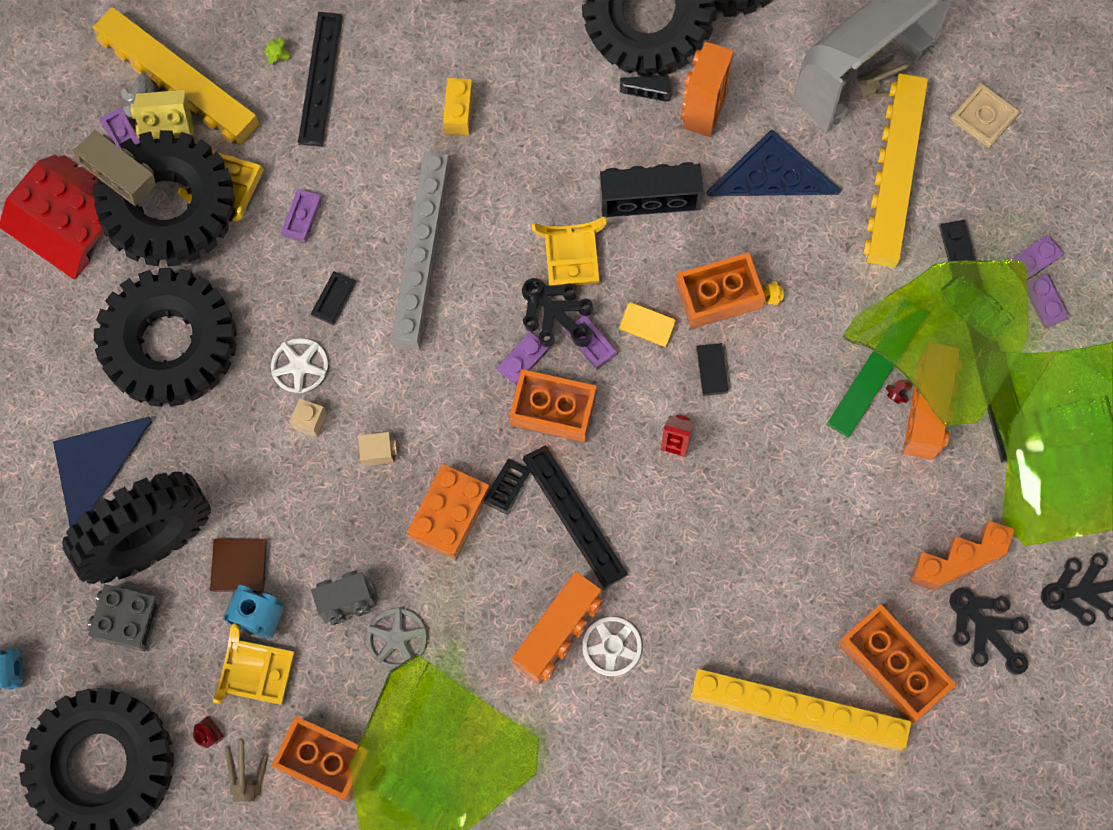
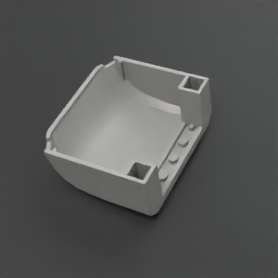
[794,0,952,133]

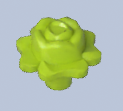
[264,36,290,65]

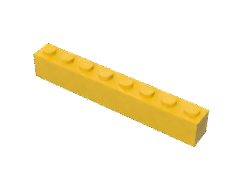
[93,7,260,146]
[863,73,928,268]
[690,669,911,751]

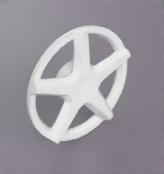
[271,338,328,393]
[582,617,642,676]

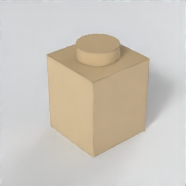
[290,398,327,438]
[358,432,398,466]

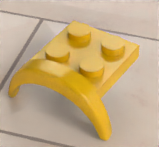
[178,153,264,222]
[532,217,607,286]
[213,624,295,705]

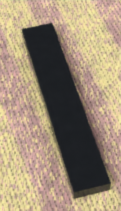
[298,12,342,147]
[523,445,628,589]

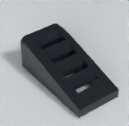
[620,75,670,102]
[484,459,530,515]

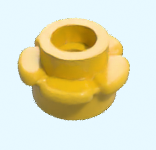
[763,281,784,306]

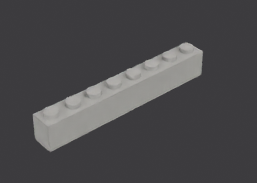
[392,152,450,350]

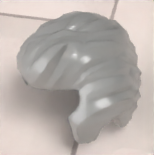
[121,73,156,118]

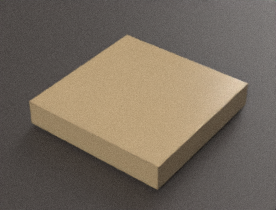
[950,83,1020,148]

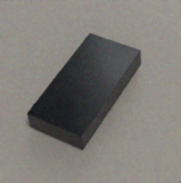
[311,271,356,326]
[696,343,728,396]

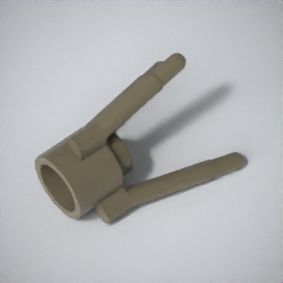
[856,60,908,100]
[225,738,268,802]

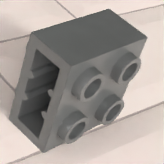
[311,571,378,625]
[87,584,161,652]

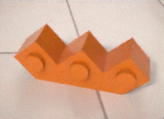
[909,521,1014,591]

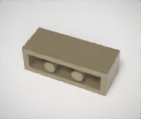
[74,130,156,206]

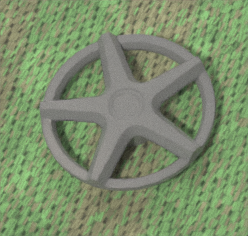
[367,608,427,668]

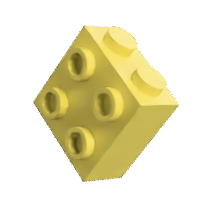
[131,90,194,139]

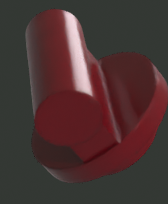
[886,380,912,404]
[193,716,225,748]

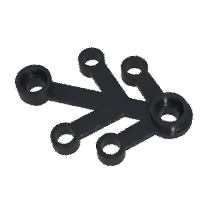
[522,278,594,347]
[1041,553,1113,626]
[949,588,1028,675]

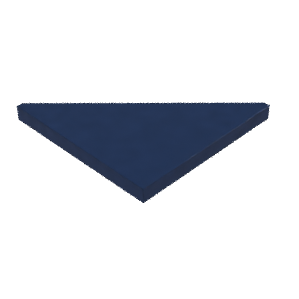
[706,129,842,196]
[53,416,152,526]

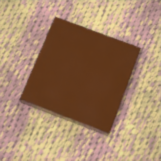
[210,539,267,593]

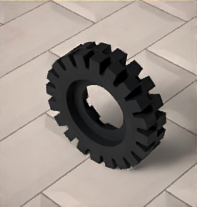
[582,0,717,76]
[19,688,174,830]

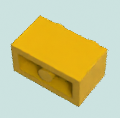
[443,78,473,136]

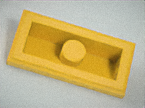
[619,302,676,347]

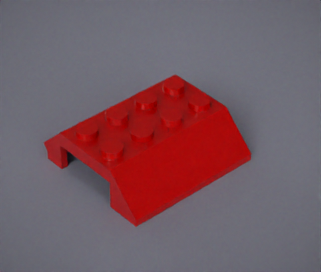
[0,155,104,280]

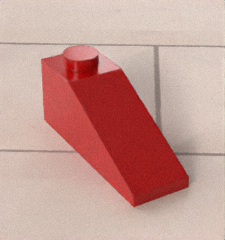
[661,415,694,457]

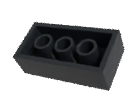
[600,162,703,218]

